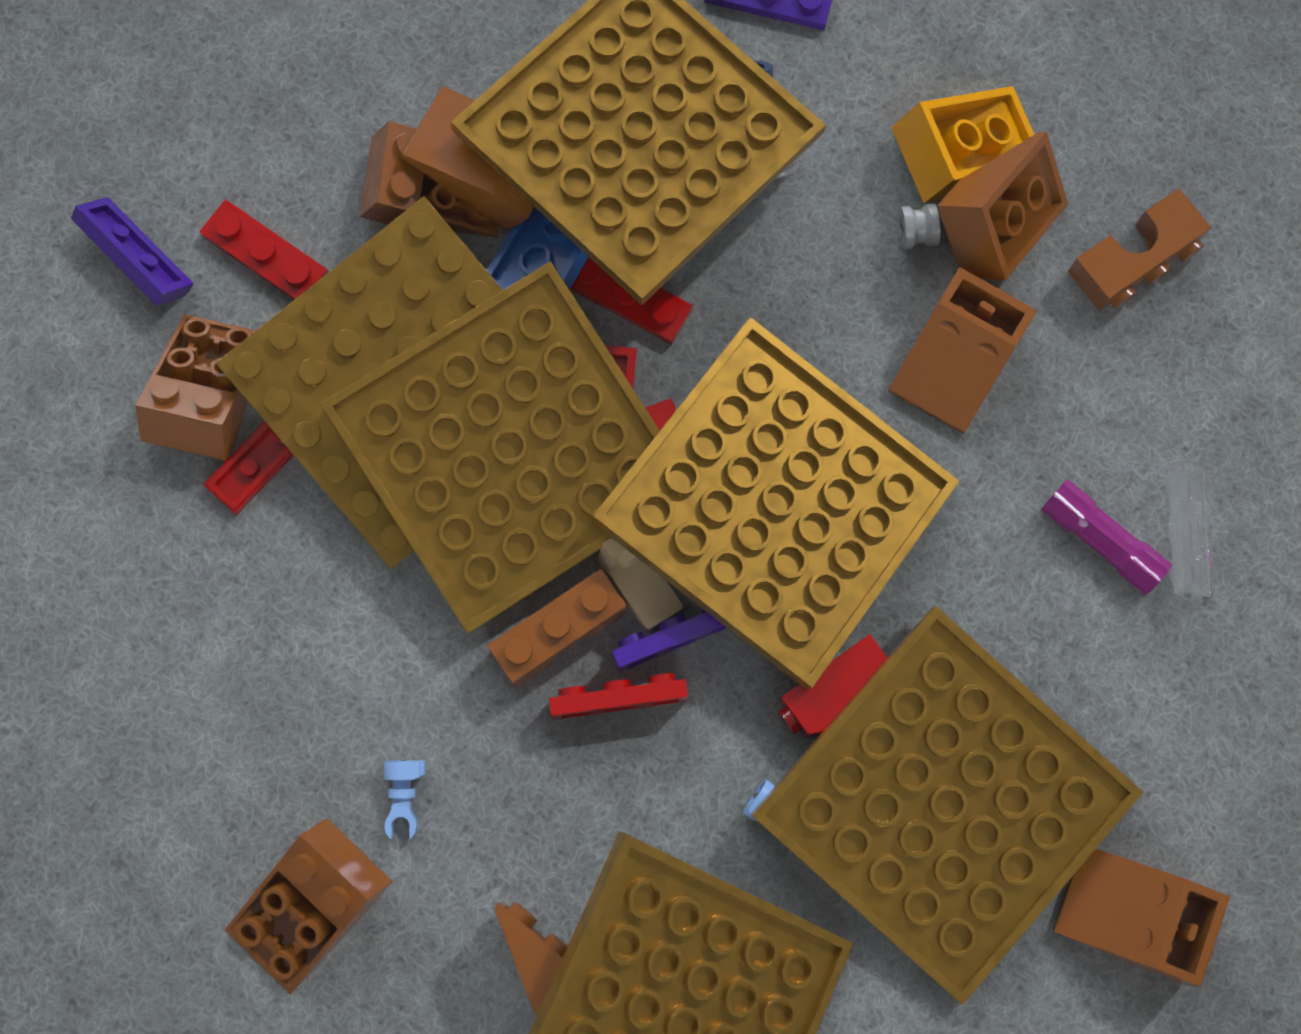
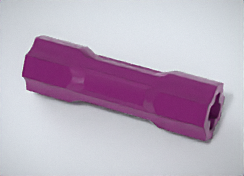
[1041,479,1173,595]

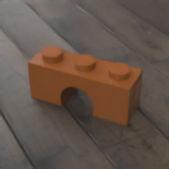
[1068,188,1211,311]
[487,569,627,689]

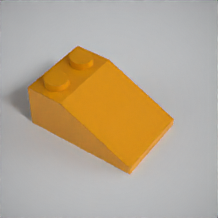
[891,86,1035,203]

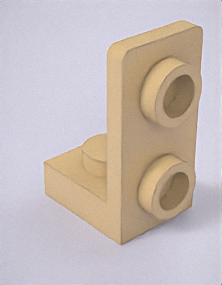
[597,538,683,631]

